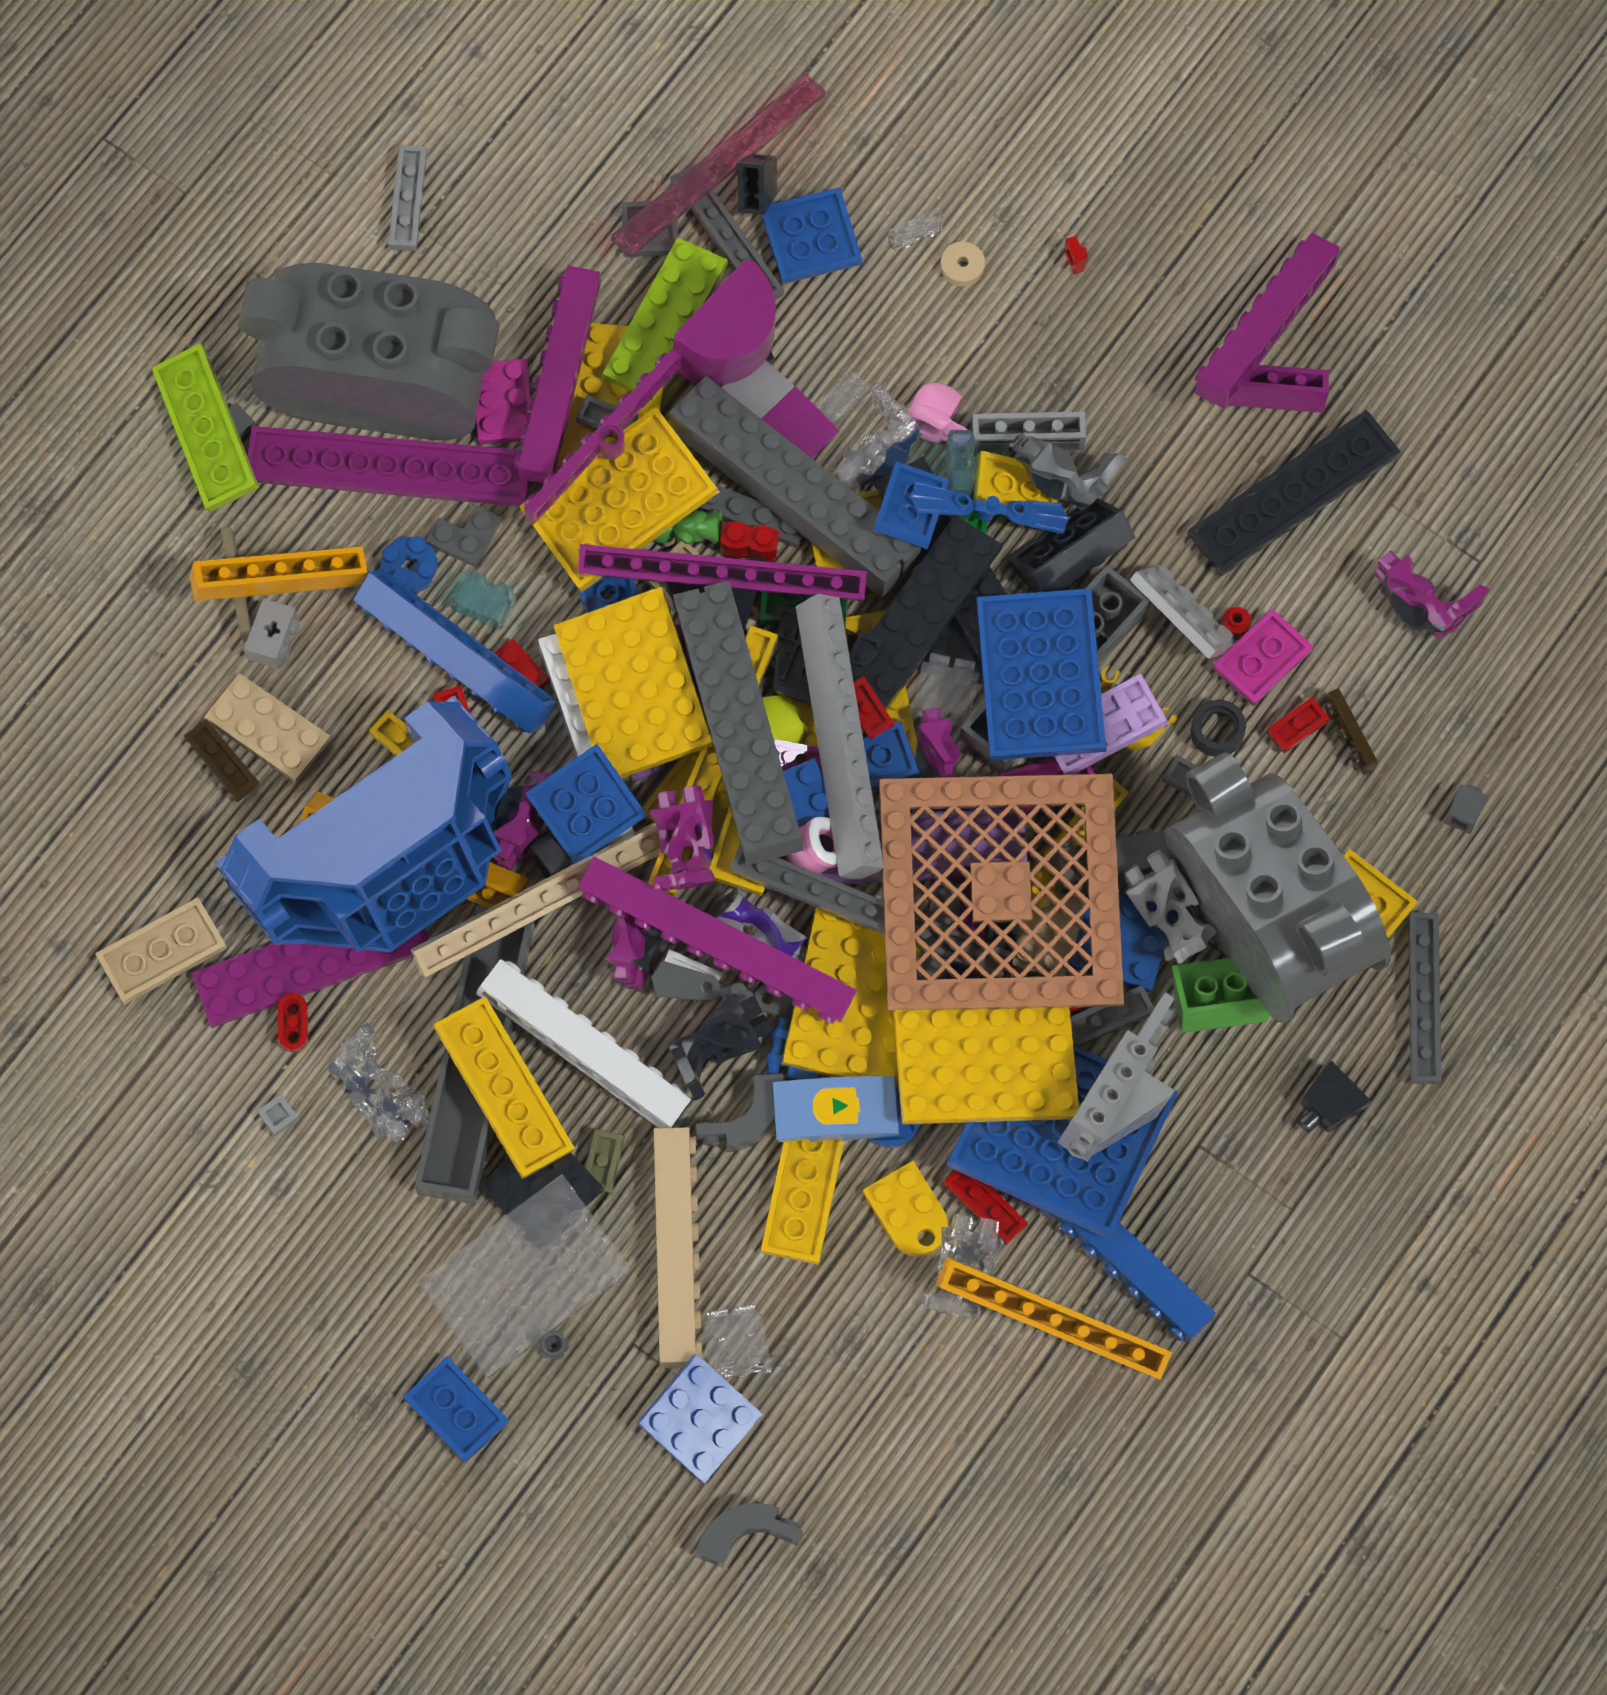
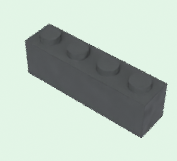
[1049,828,1171,890]

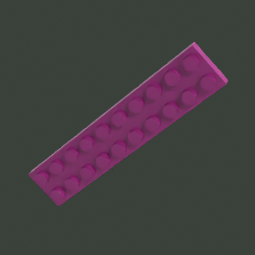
[247,426,529,506]

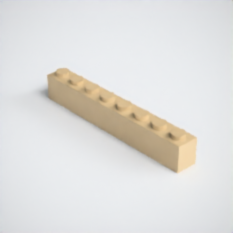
[654,1127,702,1368]

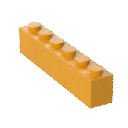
[189,547,368,601]

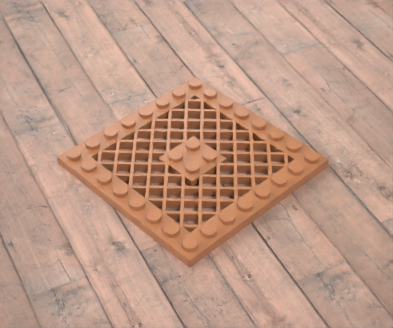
[879,774,1124,1012]

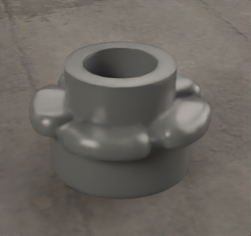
[540,1331,569,1360]

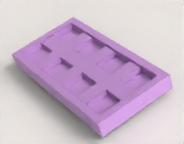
[1054,673,1168,775]

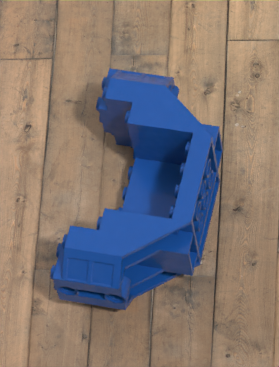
[215,696,512,953]

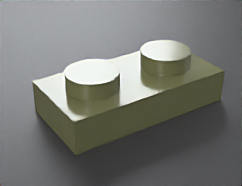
[586,1129,625,1194]

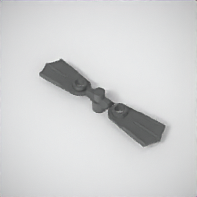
[651,961,794,1020]

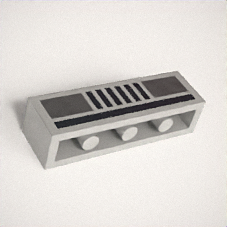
[971,412,1086,453]

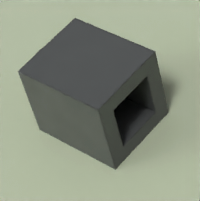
[1444,784,1488,834]

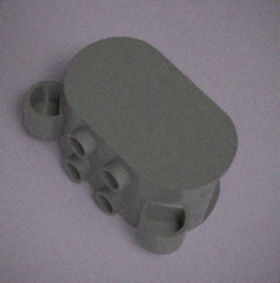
[237,263,500,440]
[1165,752,1391,1023]

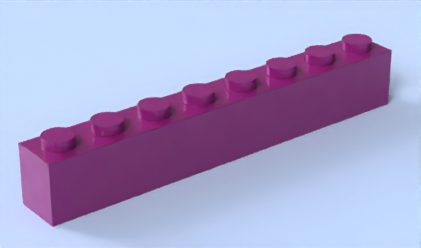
[1195,233,1340,409]
[514,265,601,483]

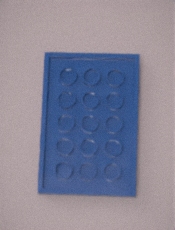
[977,589,1106,761]

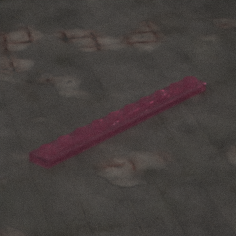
[611,73,825,258]

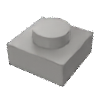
[257,1094,299,1136]

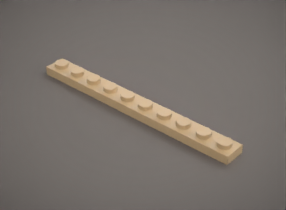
[410,822,661,977]

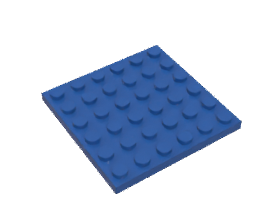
[947,1045,1178,1240]

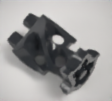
[668,993,772,1101]

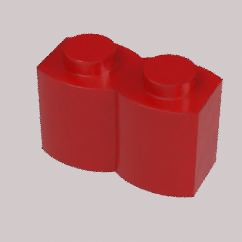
[720,521,779,563]

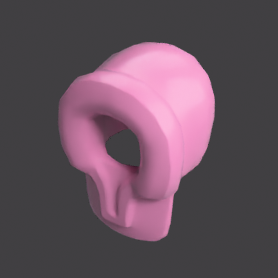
[905,382,973,448]

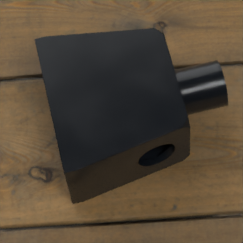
[737,154,777,215]
[1297,1060,1371,1133]

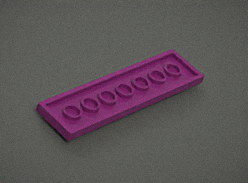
[192,928,429,1028]

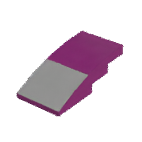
[721,360,840,458]

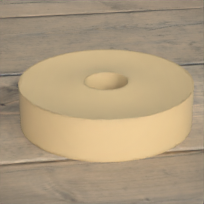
[940,242,985,286]

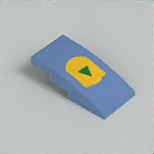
[773,1076,900,1142]

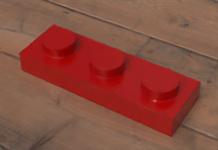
[943,1170,1028,1246]

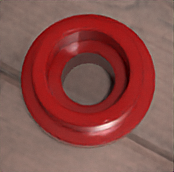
[1222,607,1251,635]

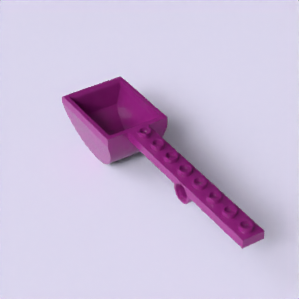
[524,259,776,525]

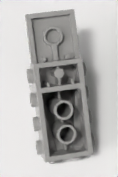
[1057,992,1175,1162]

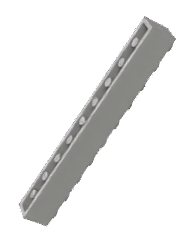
[796,594,884,880]

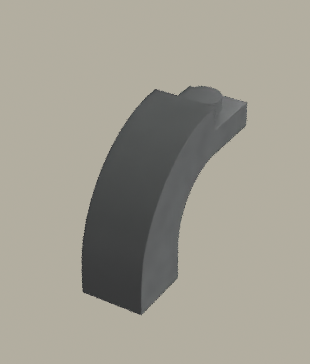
[696,1074,783,1152]
[695,1503,803,1568]

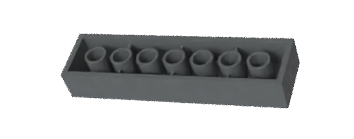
[960,565,1151,773]

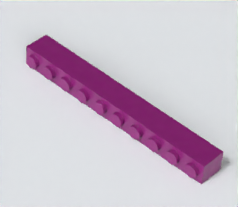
[577,544,867,602]
[578,856,857,1024]

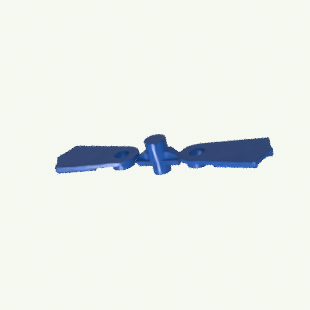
[909,482,1069,534]

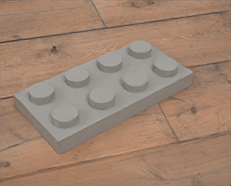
[1130,565,1236,659]

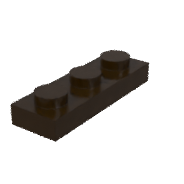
[1324,688,1378,775]
[184,719,260,802]

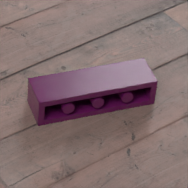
[1212,365,1329,413]

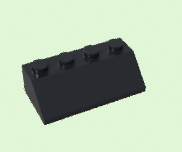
[1006,498,1136,593]

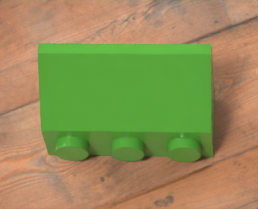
[1172,958,1269,1033]

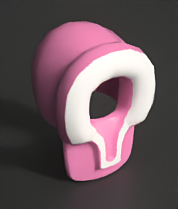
[785,817,838,873]

